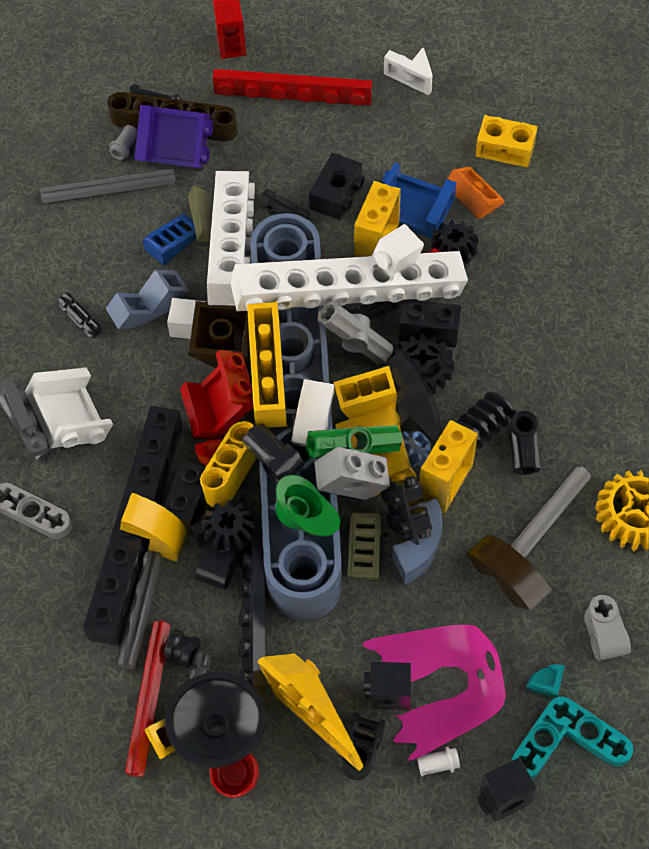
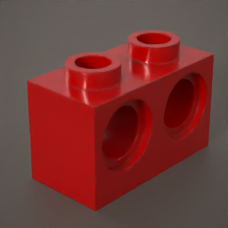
[213,0,247,59]

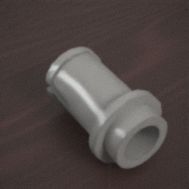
[109,125,138,160]

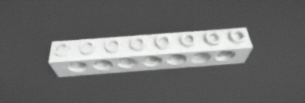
[230,251,468,311]

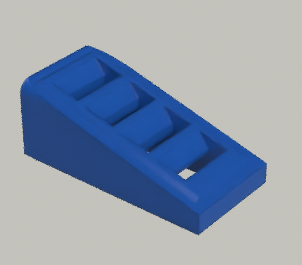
[143,214,197,265]

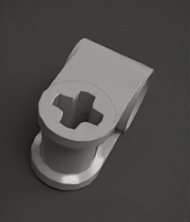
[584,595,631,661]

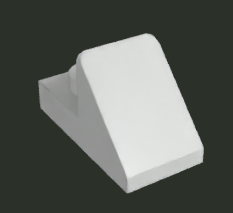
[384,48,433,95]

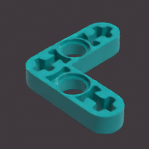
[511,697,633,780]

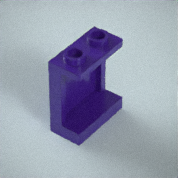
[134,105,213,169]

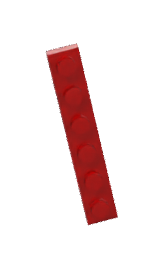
[212,69,372,106]

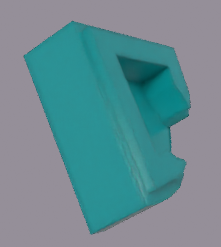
[526,664,565,698]

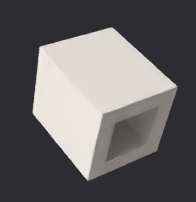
[372,224,424,277]
[167,298,206,339]

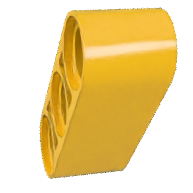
[200,421,257,507]

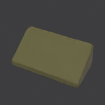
[188,186,214,242]

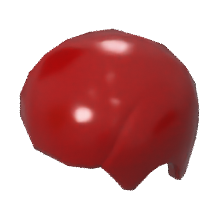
[209,753,260,798]

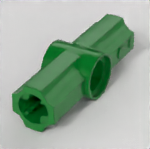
[305,425,402,458]

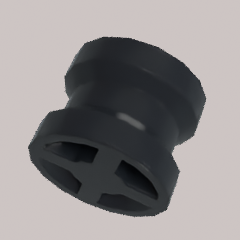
[164,629,201,668]

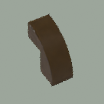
[466,534,552,610]

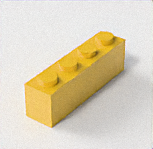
[247,302,287,428]

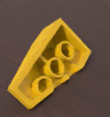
[257,653,364,771]

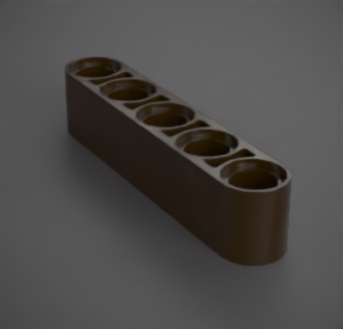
[107,92,238,142]

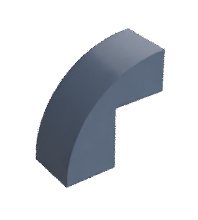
[106,270,189,330]
[392,498,442,585]

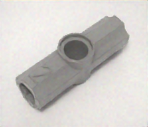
[318,300,393,365]

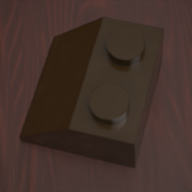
[188,301,251,373]

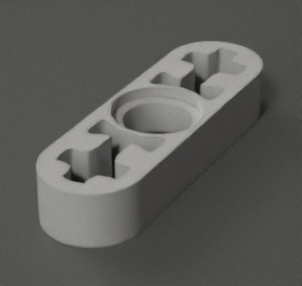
[0,483,72,539]

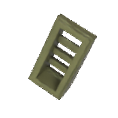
[347,512,381,580]

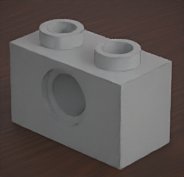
[314,447,390,500]

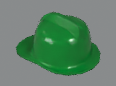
[275,475,340,537]

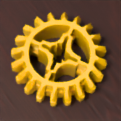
[595,470,649,552]

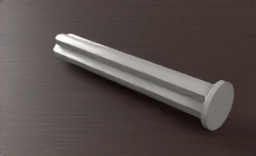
[511,466,591,557]

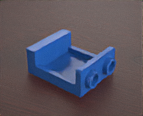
[382,162,457,239]

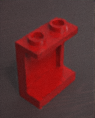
[180,350,254,440]

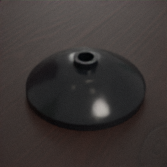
[165,672,266,768]

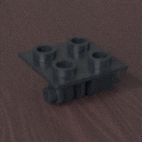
[379,476,433,545]

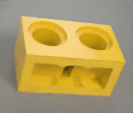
[475,115,538,168]

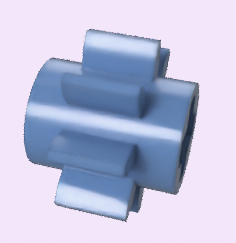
[402,430,431,468]

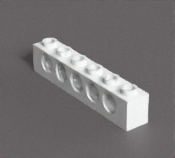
[207,171,255,305]

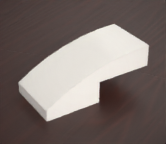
[291,379,334,447]

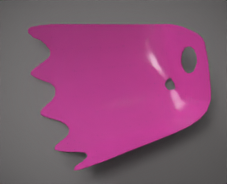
[363,624,506,761]

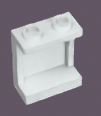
[25,367,113,448]

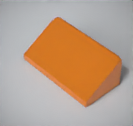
[447,166,505,219]

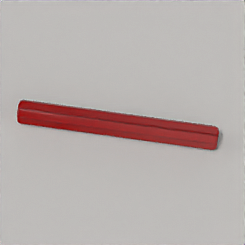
[125,621,171,777]

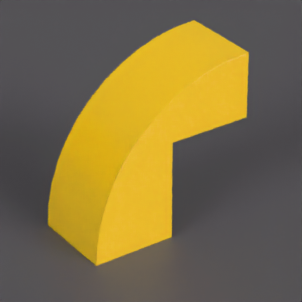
[120,493,187,562]

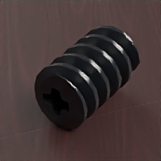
[454,392,516,449]

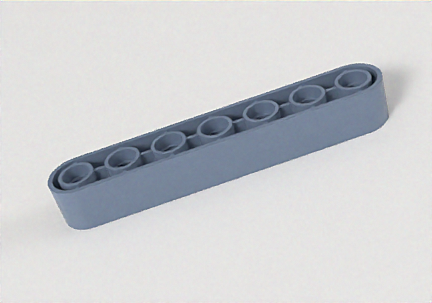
[251,213,342,621]

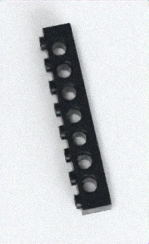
[83,405,183,646]

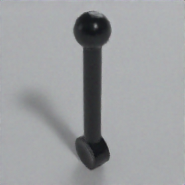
[130,84,181,100]

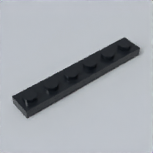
[238,539,266,714]

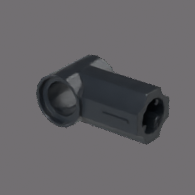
[508,410,540,475]
[242,423,304,484]

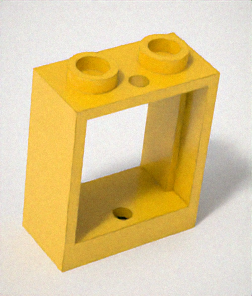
[354,181,401,257]
[420,420,478,513]

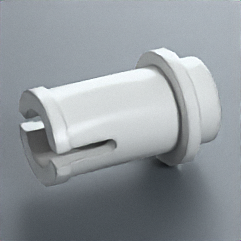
[417,746,460,777]

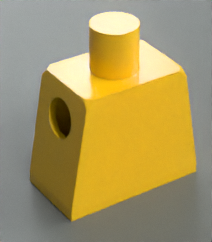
[333,366,397,419]

